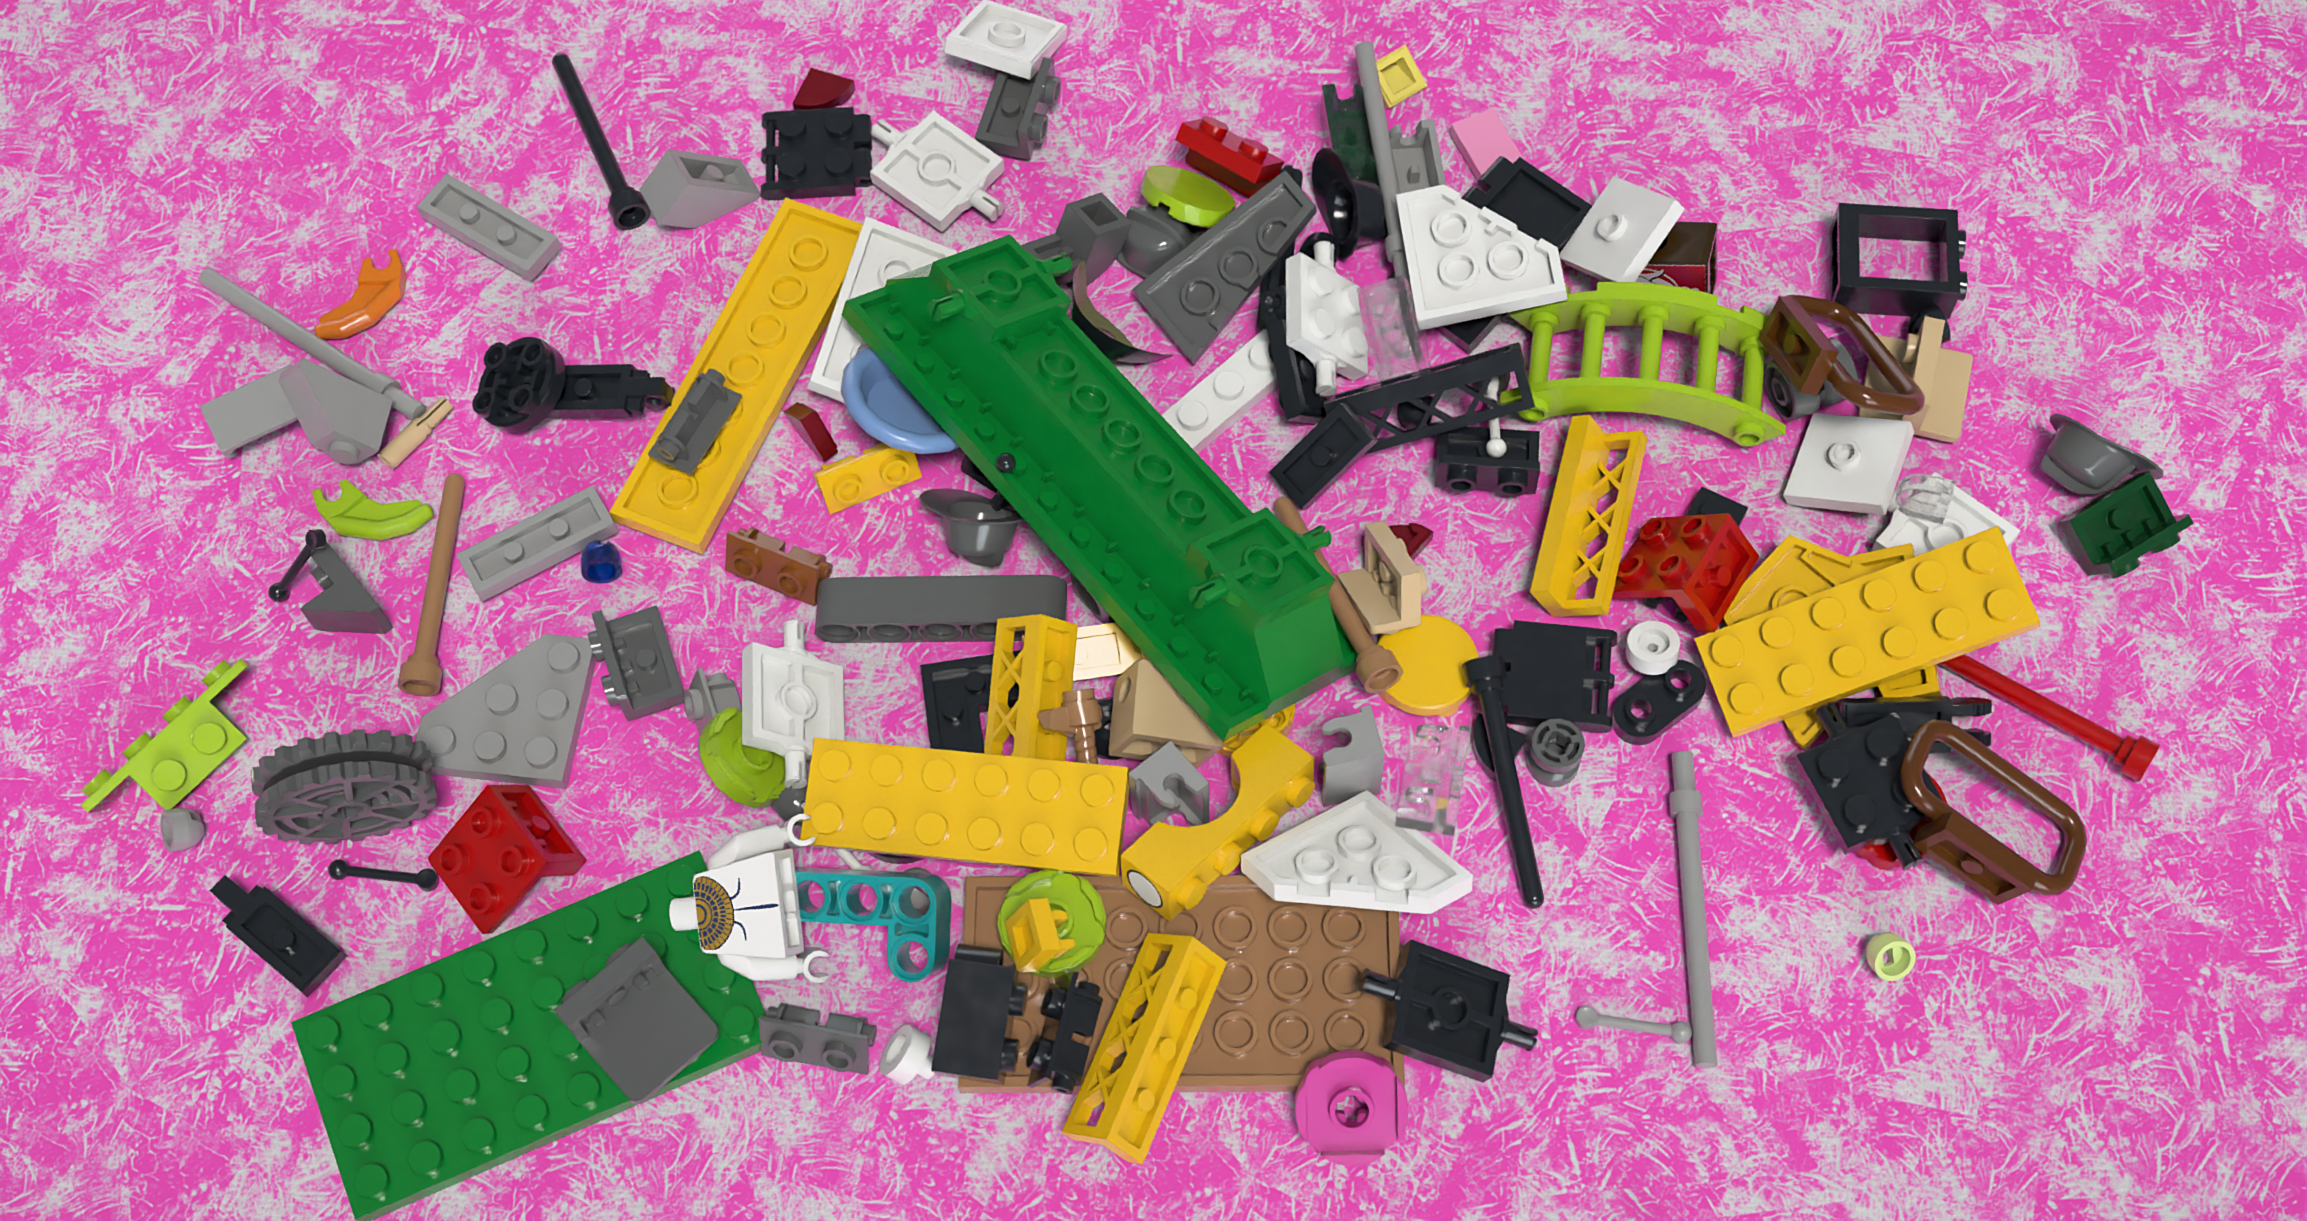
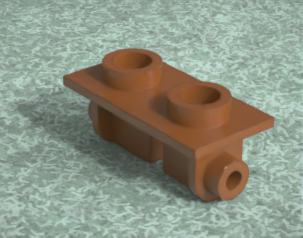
[725,527,833,607]

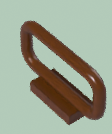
[1758,294,1925,415]
[1900,720,2087,905]

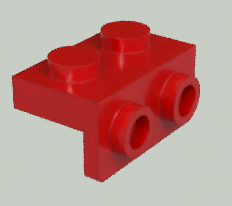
[1175,116,1285,198]

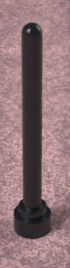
[552,53,650,230]
[1462,655,1544,909]

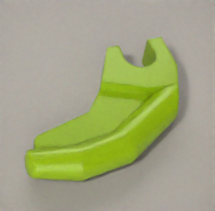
[312,479,434,541]

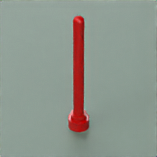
[1939,654,2160,782]

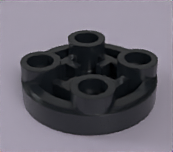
[472,337,566,433]

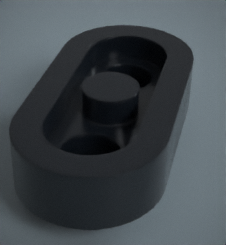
[1611,660,1706,745]

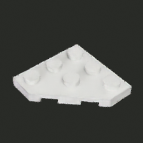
[1396,184,1568,330]
[1241,790,1473,914]

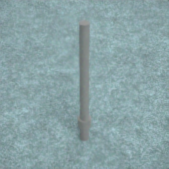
[1355,42,1412,295]
[199,268,426,420]
[1669,751,1717,1068]

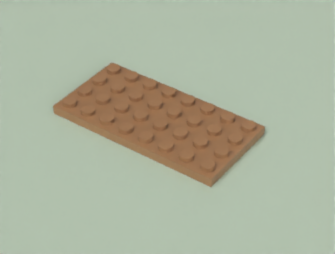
[958,875,1405,1093]

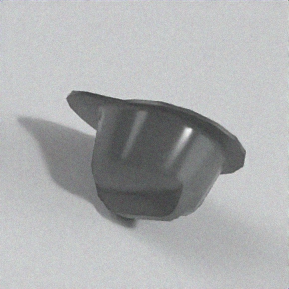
[1116,202,1204,279]
[2040,413,2164,495]
[919,488,1025,567]

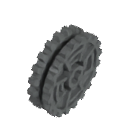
[251,729,437,845]

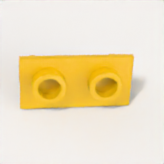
[813,443,922,515]

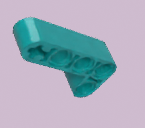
[795,867,951,983]

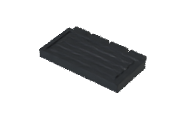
[1386,156,1592,354]

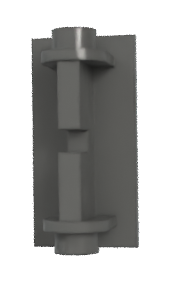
[648,369,742,476]
[759,1003,877,1075]

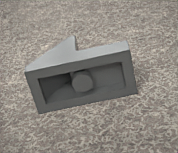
[301,542,393,634]

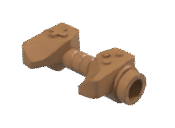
[1037,688,1102,764]

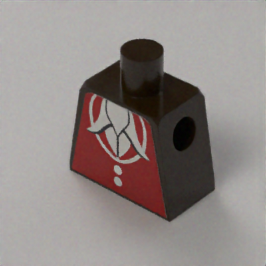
[1635,221,1718,294]

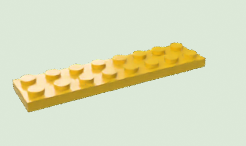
[609,198,863,555]

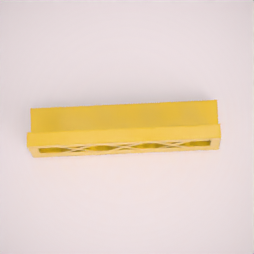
[1530,415,1648,617]
[984,614,1078,761]
[1062,933,1227,1164]

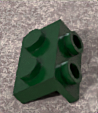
[2059,471,2194,578]

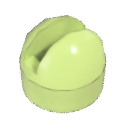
[1865,932,1916,981]

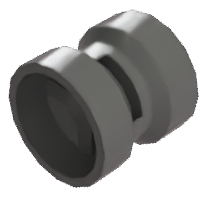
[1527,718,1585,787]

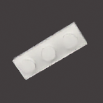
[1161,328,1279,454]

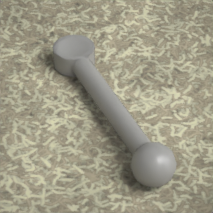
[1576,1006,1692,1043]

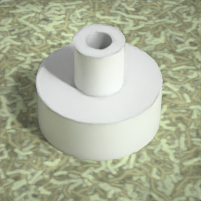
[1626,621,1680,675]
[880,1025,934,1085]

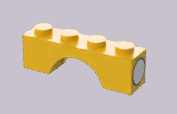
[1120,723,1315,922]

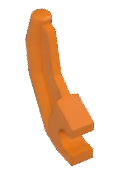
[314,248,407,339]

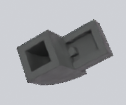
[1021,192,1132,289]

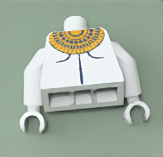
[669,814,830,983]

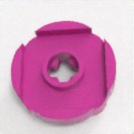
[1295,1050,1409,1166]

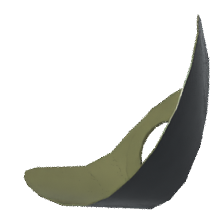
[1070,260,1173,363]

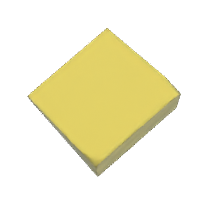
[1358,45,1428,109]

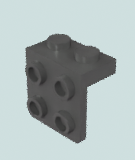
[554,937,719,1104]

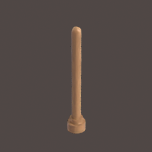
[397,473,465,697]
[1273,496,1403,693]

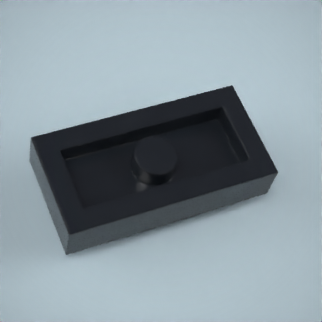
[1269,403,1379,509]

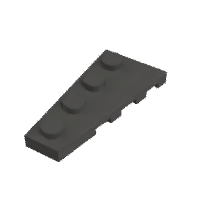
[1132,170,1317,366]

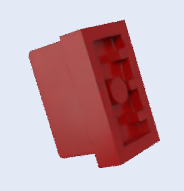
[1612,513,1759,633]
[428,785,587,934]

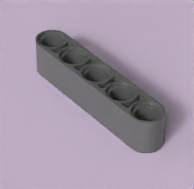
[815,575,1067,643]

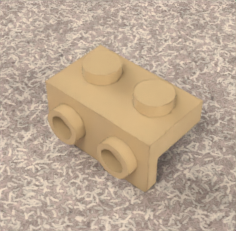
[1337,521,1427,634]

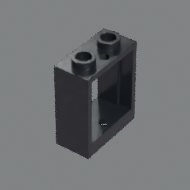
[1830,203,1968,319]

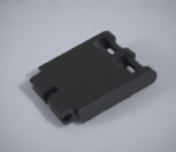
[760,107,872,201]
[1492,620,1618,733]

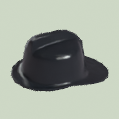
[1312,148,1388,259]

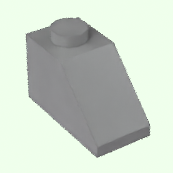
[639,149,760,229]
[279,358,393,465]

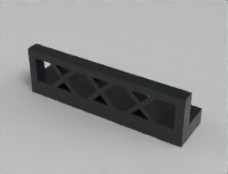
[1323,342,1535,454]

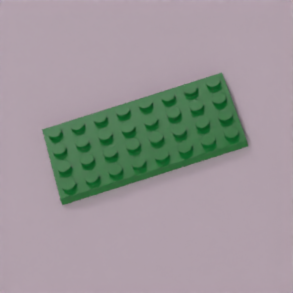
[291,850,766,1221]

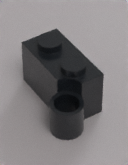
[931,944,1028,1085]

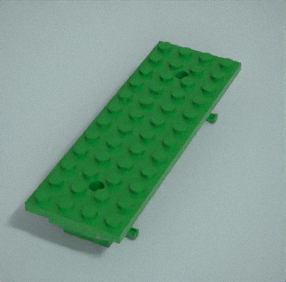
[841,235,1358,741]

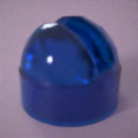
[580,540,622,584]

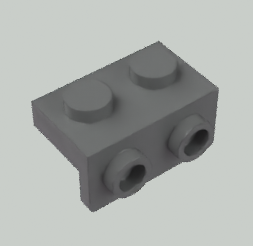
[974,57,1061,160]
[588,605,685,721]

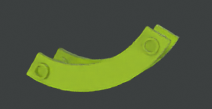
[1500,282,1786,447]

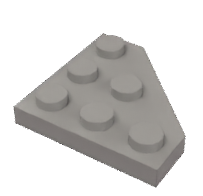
[415,634,597,789]

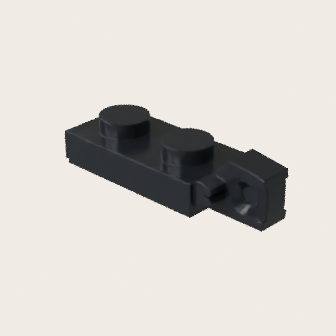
[1259,285,1326,424]
[546,364,675,418]
[209,875,346,998]

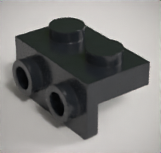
[1435,426,1540,496]

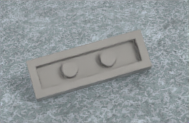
[417,173,561,282]
[456,485,618,602]

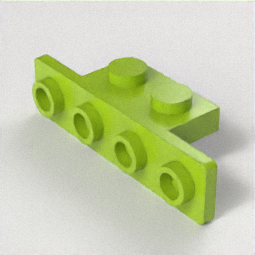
[80,658,248,812]

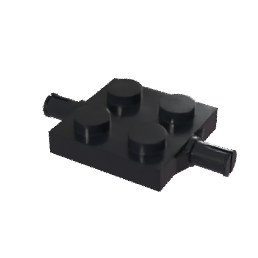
[1794,702,1943,871]
[1358,939,1538,1083]

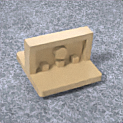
[1858,316,1973,443]

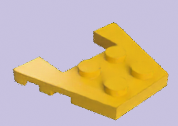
[1722,535,1876,751]

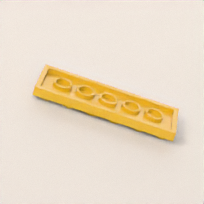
[1694,526,2040,738]
[800,738,1131,878]

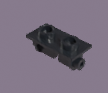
[1026,971,1103,1095]

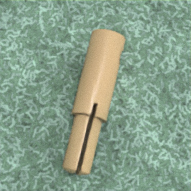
[377,397,453,470]

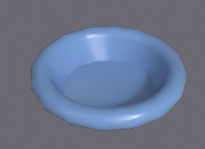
[841,346,959,454]

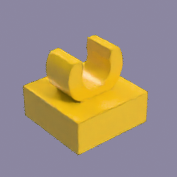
[1005,898,1075,973]

